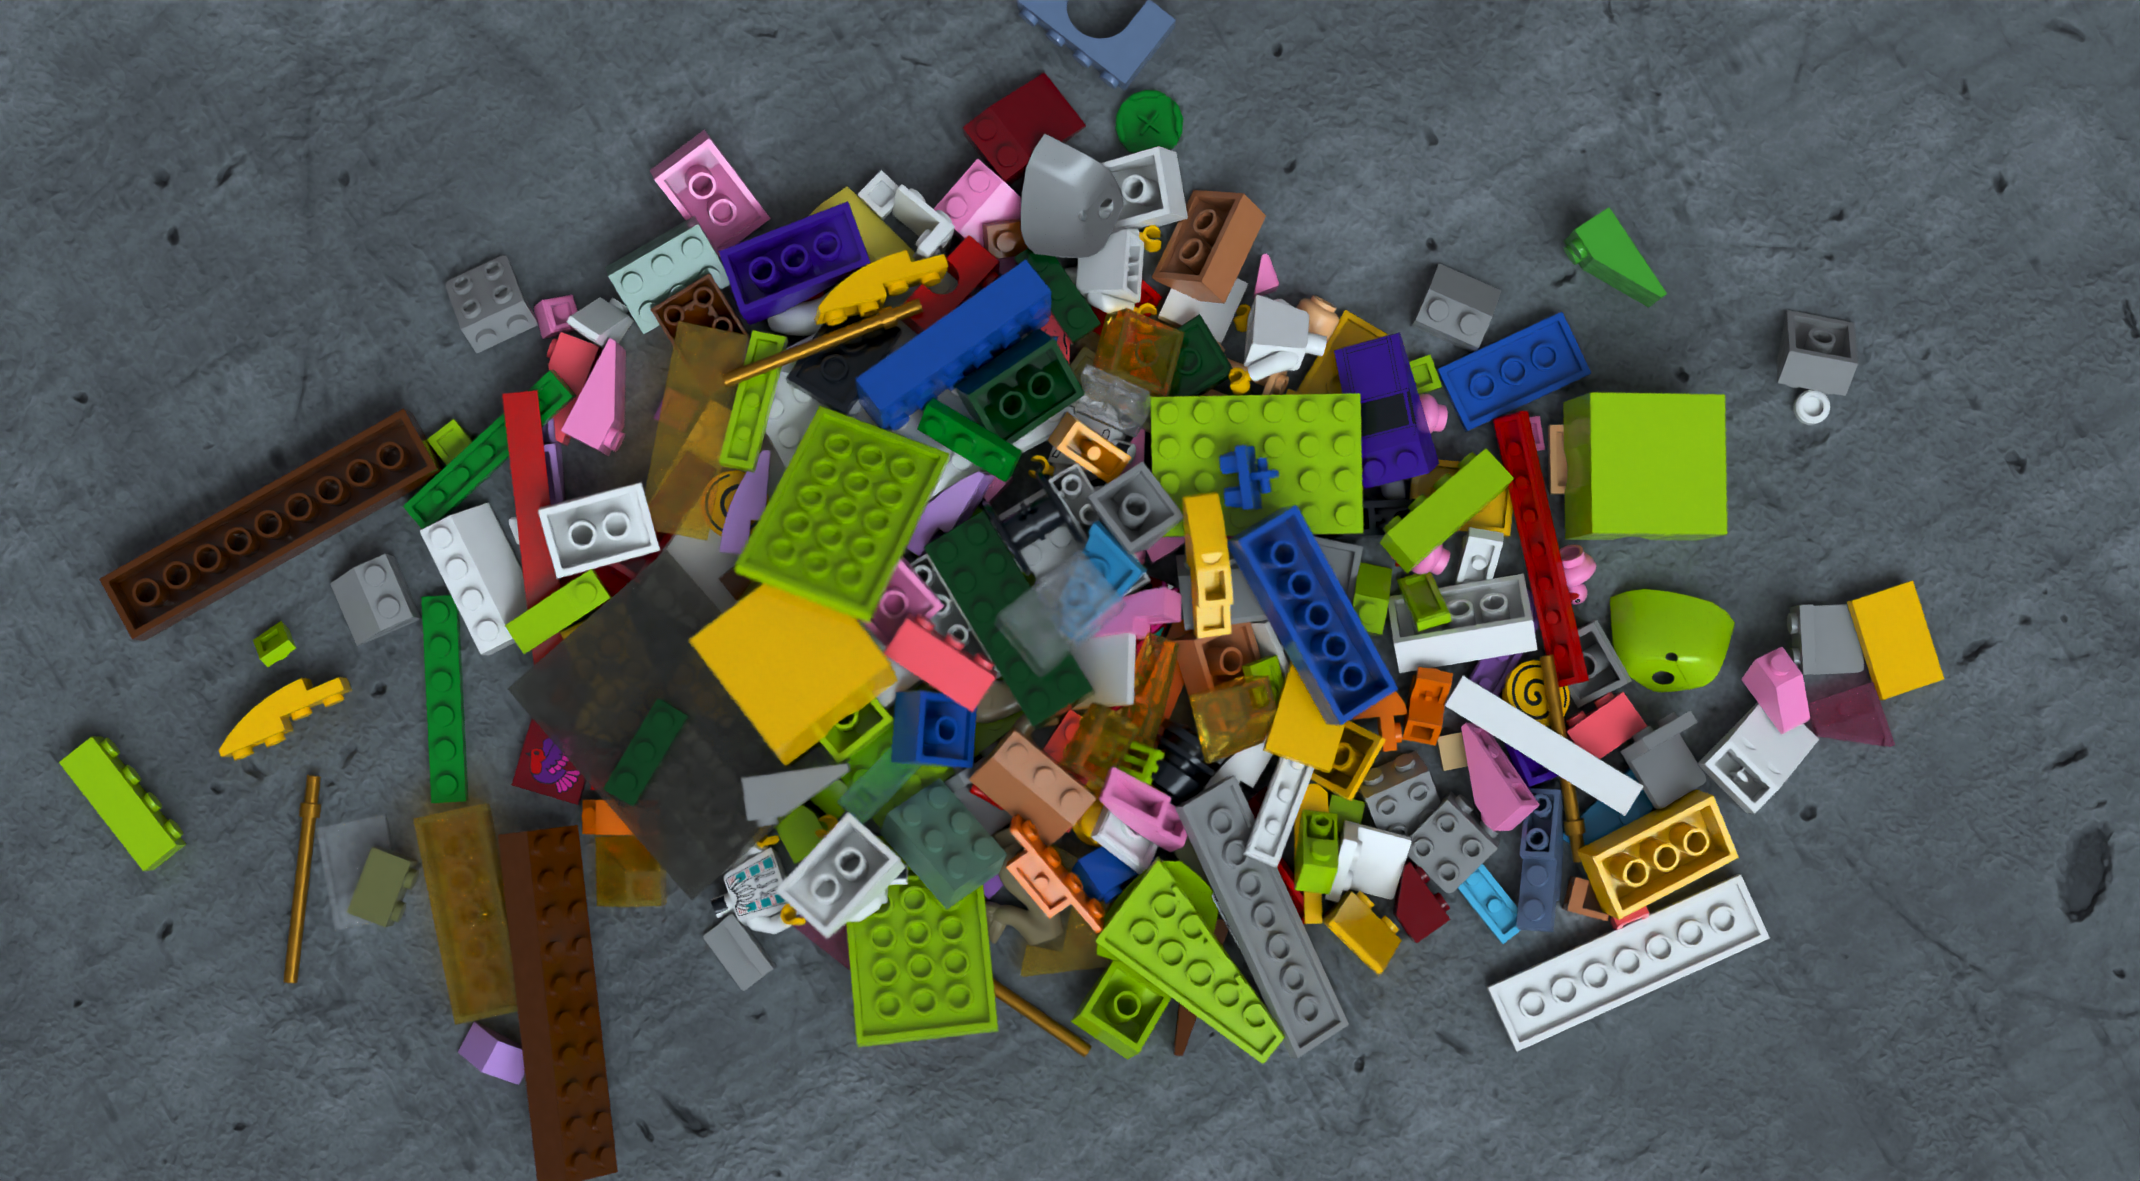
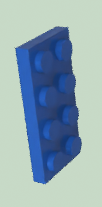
[1436,312,1592,433]

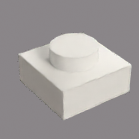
[858,170,899,220]

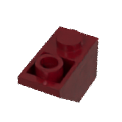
[1393,861,1451,944]

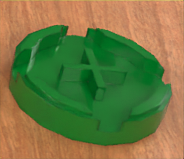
[1115,90,1183,154]

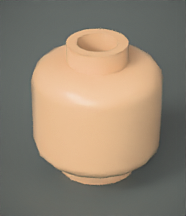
[1296,295,1339,344]

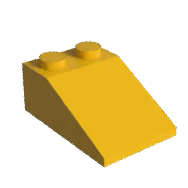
[1322,890,1402,975]

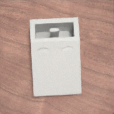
[1698,702,1819,813]

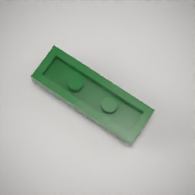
[917,398,1022,483]

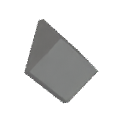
[1087,461,1184,554]
[1544,620,1632,708]

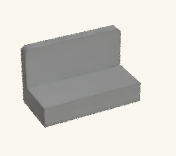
[703,912,777,991]

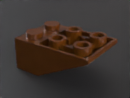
[650,273,751,398]

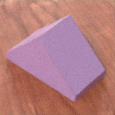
[458,1021,525,1085]

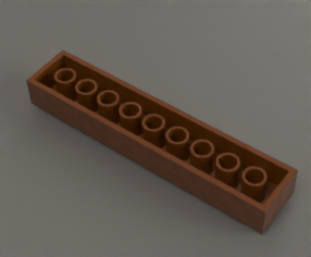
[99,408,443,641]
[498,825,618,1181]

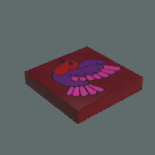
[511,719,599,805]

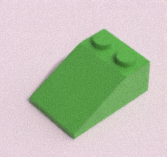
[1564,207,1667,308]

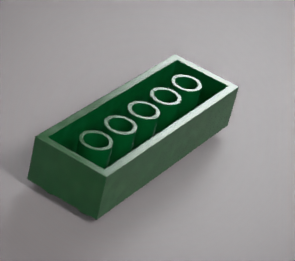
[924,510,1096,730]

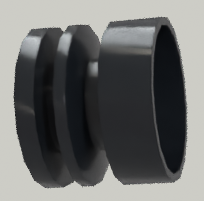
[1132,718,1225,802]

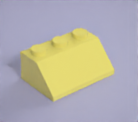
[808,186,915,263]

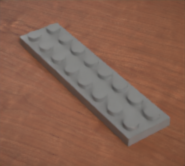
[1175,776,1349,1058]

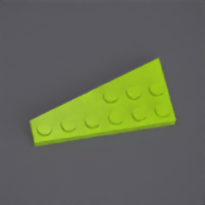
[1095,856,1285,1064]

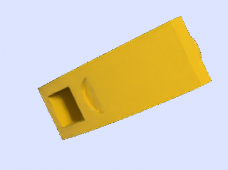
[814,250,948,326]
[1182,492,1233,638]
[218,677,352,761]

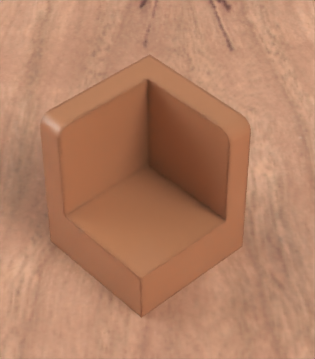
[1562,876,1609,921]

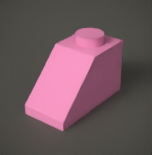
[1741,647,1810,735]

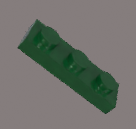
[1014,248,1101,345]
[603,698,689,807]

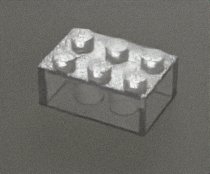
[995,549,1126,678]

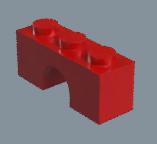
[901,235,1000,335]

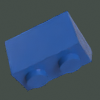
[891,691,977,768]

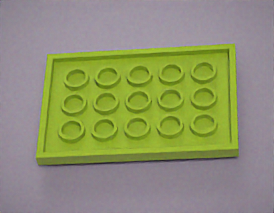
[1150,393,1363,537]
[735,406,950,623]
[846,836,999,1047]

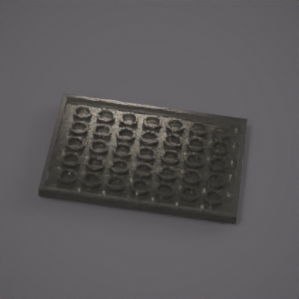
[508,550,852,900]

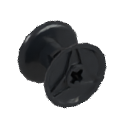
[982,468,1084,577]

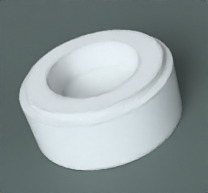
[1793,390,1830,425]

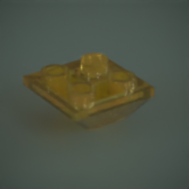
[1189,675,1277,763]
[595,835,667,907]

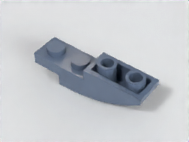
[1516,788,1563,932]

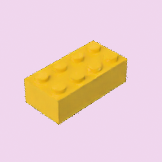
[1577,789,1739,920]

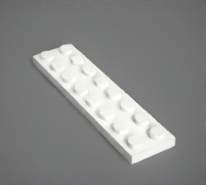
[1487,874,1770,1052]

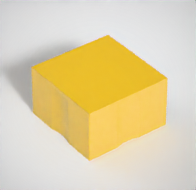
[689,583,898,767]

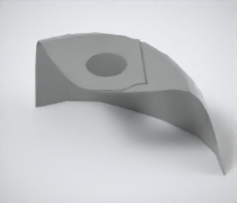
[1021,134,1123,258]

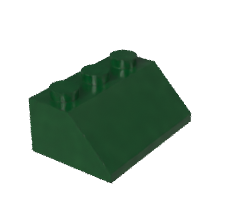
[953,329,1085,444]

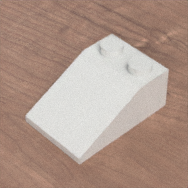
[1079,146,1188,230]
[538,482,660,578]
[775,812,906,938]

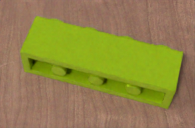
[1379,448,1514,574]
[59,736,186,871]

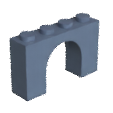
[1017,0,1176,91]

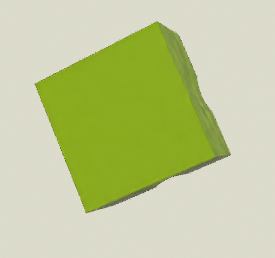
[1563,392,1727,541]

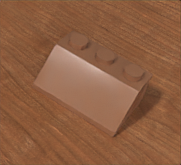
[1152,190,1266,304]
[1171,622,1261,739]
[968,725,1096,847]

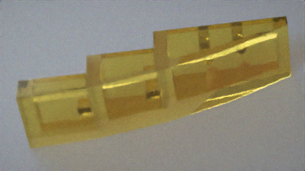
[1106,633,1179,773]

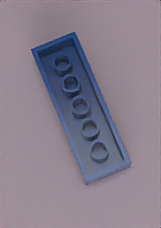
[855,259,1051,431]
[1227,505,1398,725]

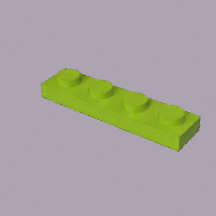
[719,330,788,473]

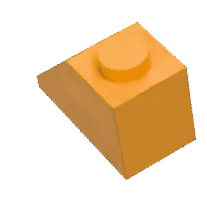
[1048,412,1132,483]

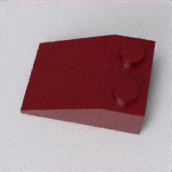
[962,72,1086,186]

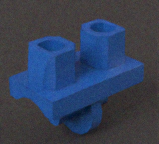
[1219,445,1279,510]

